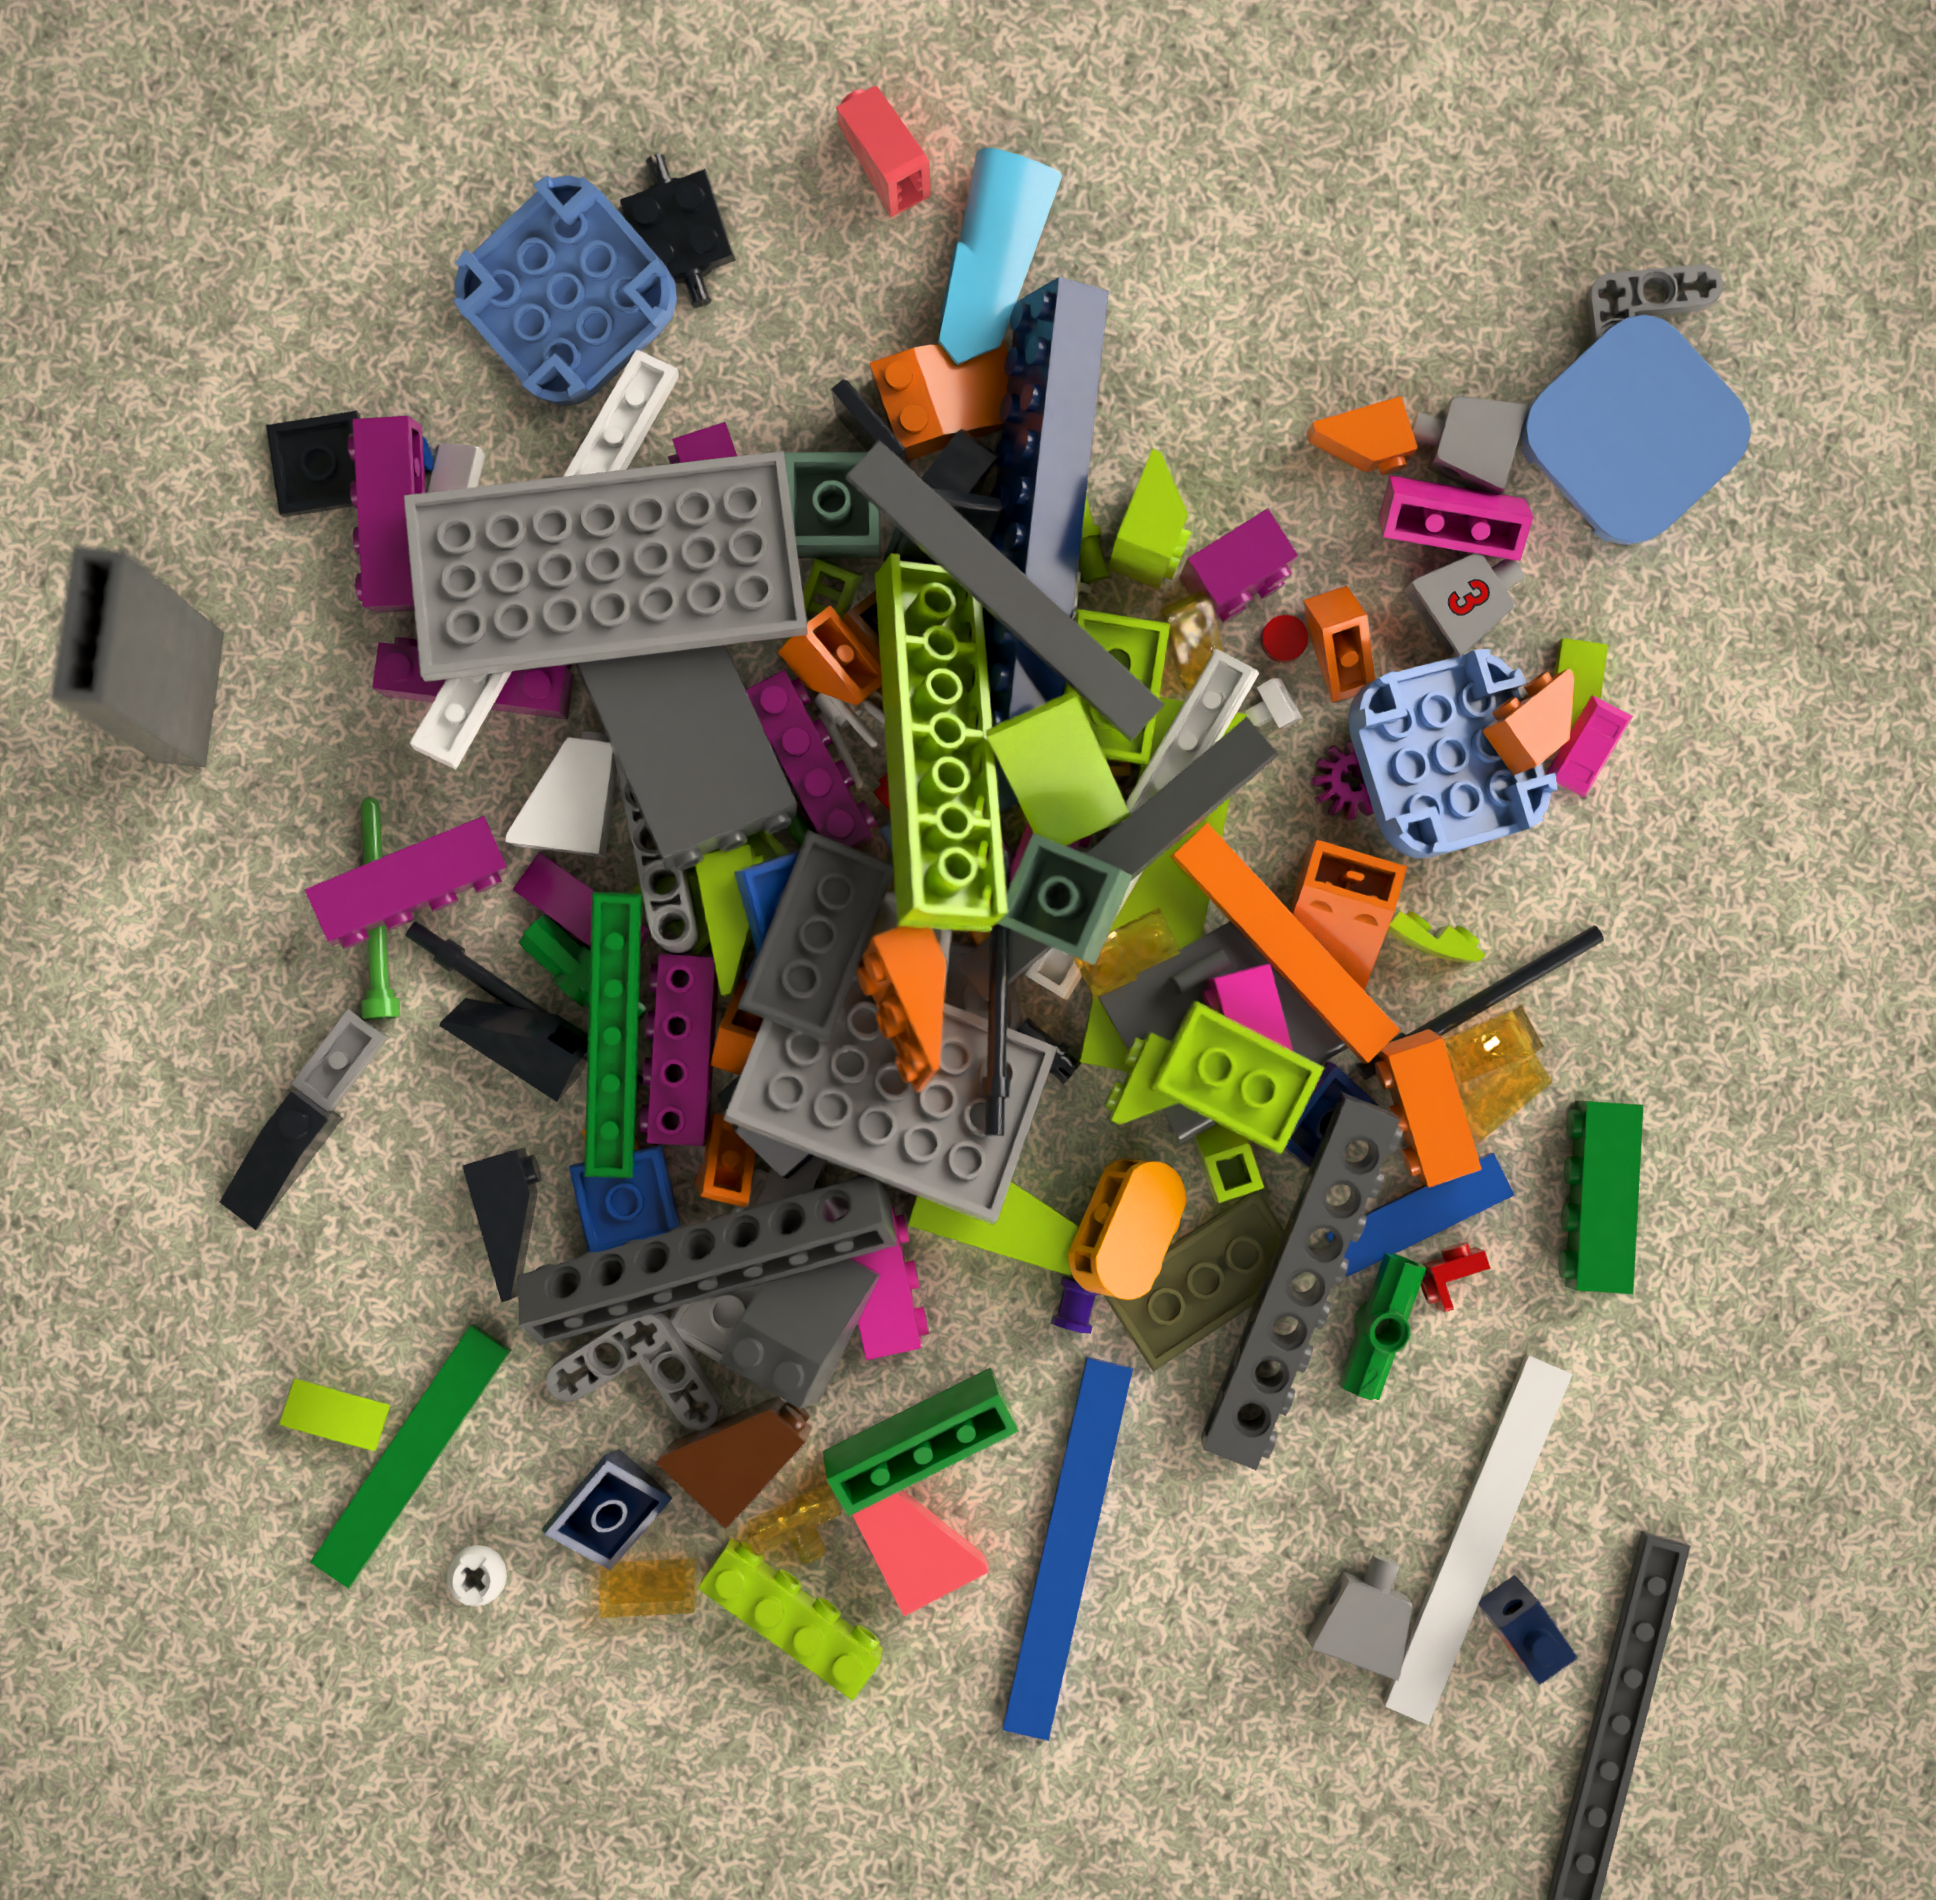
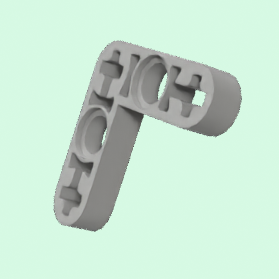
[1586,265,1724,345]
[546,1311,721,1431]

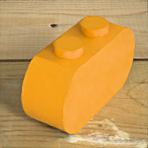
[1068,1158,1187,1300]

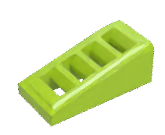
[785,558,864,643]

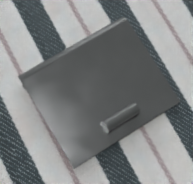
[1097,921,1348,1145]

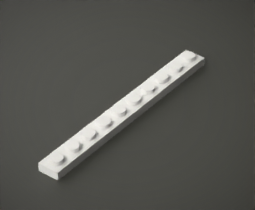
[410,349,679,769]

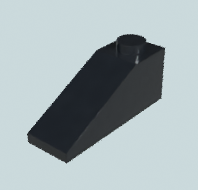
[219,1091,343,1230]
[462,1148,541,1302]

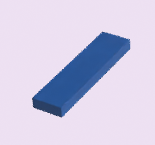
[1324,1153,1514,1277]

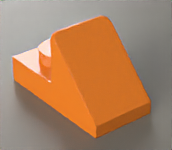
[694,1113,756,1208]

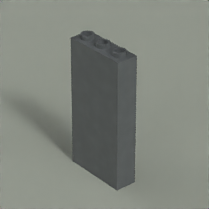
[50,546,224,768]
[575,645,797,870]

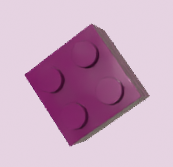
[1179,508,1298,624]

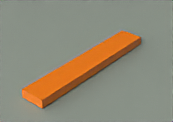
[1170,823,1401,1064]

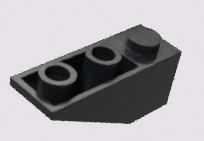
[439,998,588,1102]

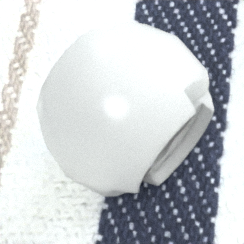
[446,1545,507,1606]

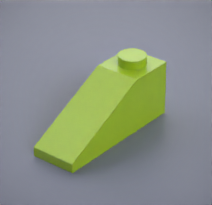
[696,845,765,997]

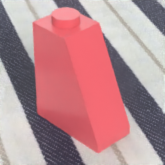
[836,85,931,218]
[853,1490,989,1616]

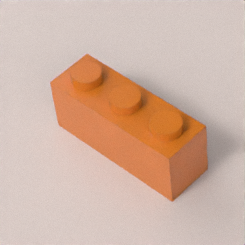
[1375,1029,1482,1188]

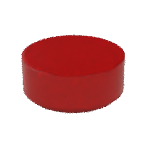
[1261,615,1309,663]

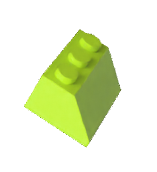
[1107,448,1192,589]

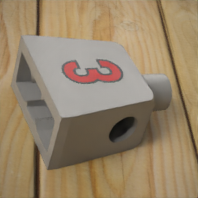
[1404,553,1524,658]

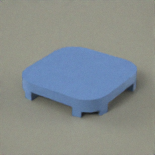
[453,175,677,406]
[1520,315,1751,545]
[1348,649,1558,859]

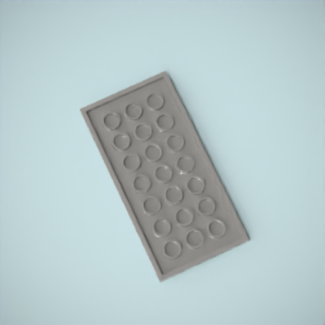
[404,451,808,682]

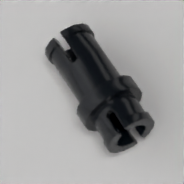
[1017,1018,1082,1085]

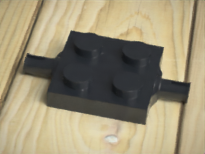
[620,154,736,308]

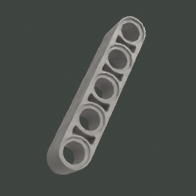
[613,752,700,955]

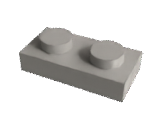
[291,1009,389,1112]

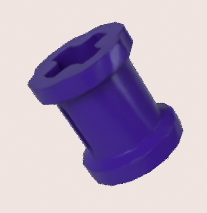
[1050,1277,1100,1334]

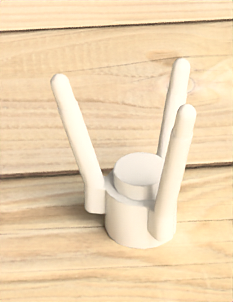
[814,693,885,788]

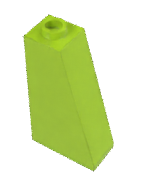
[908,1180,1079,1276]

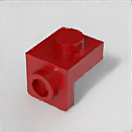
[1420,1242,1491,1313]

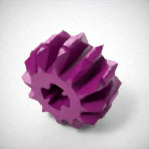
[1310,741,1374,821]

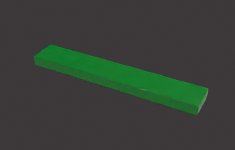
[584,892,642,1178]
[310,1324,512,1589]

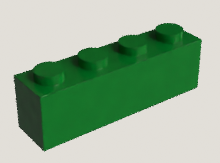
[1558,1100,1644,1295]
[822,1367,1019,1517]

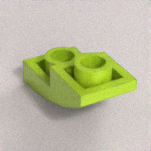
[1387,910,1486,964]
[278,1377,391,1452]

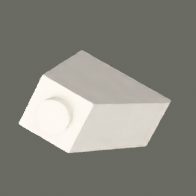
[506,731,617,858]

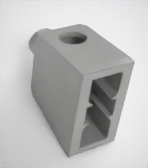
[1411,396,1528,494]
[1306,1554,1412,1681]

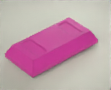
[1545,695,1633,798]

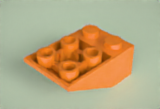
[1289,840,1407,991]
[856,926,946,1093]

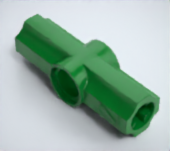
[518,914,649,1022]
[1338,1253,1426,1401]

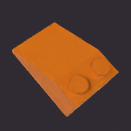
[870,340,1008,462]

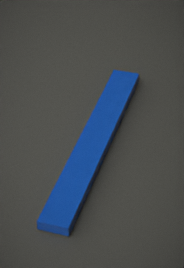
[1002,1356,1133,1741]

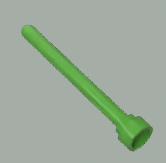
[361,797,400,1020]

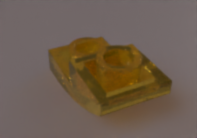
[1073,908,1180,999]

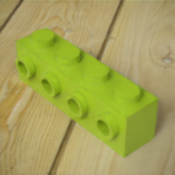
[697,1538,883,1701]

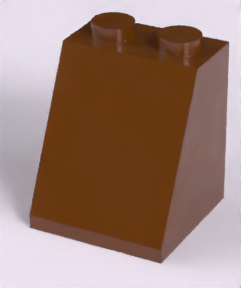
[655,1396,812,1529]

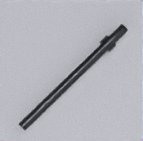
[981,851,1011,1137]
[405,921,643,1093]
[1356,925,1604,1080]

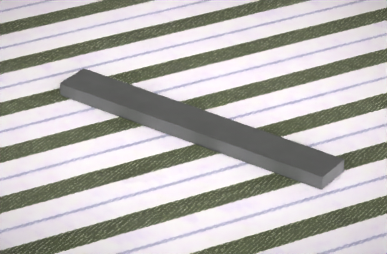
[846,440,1165,741]
[957,716,1279,1001]
[1547,1531,1691,1900]

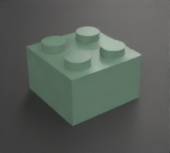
[784,452,881,558]
[997,833,1133,965]

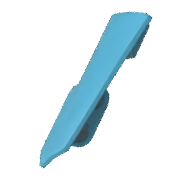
[938,148,1061,365]

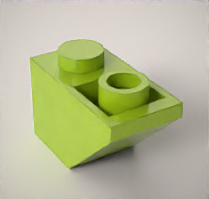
[1104,1032,1178,1125]
[1192,1124,1264,1203]

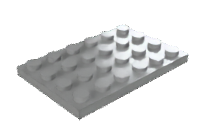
[724,968,1057,1225]

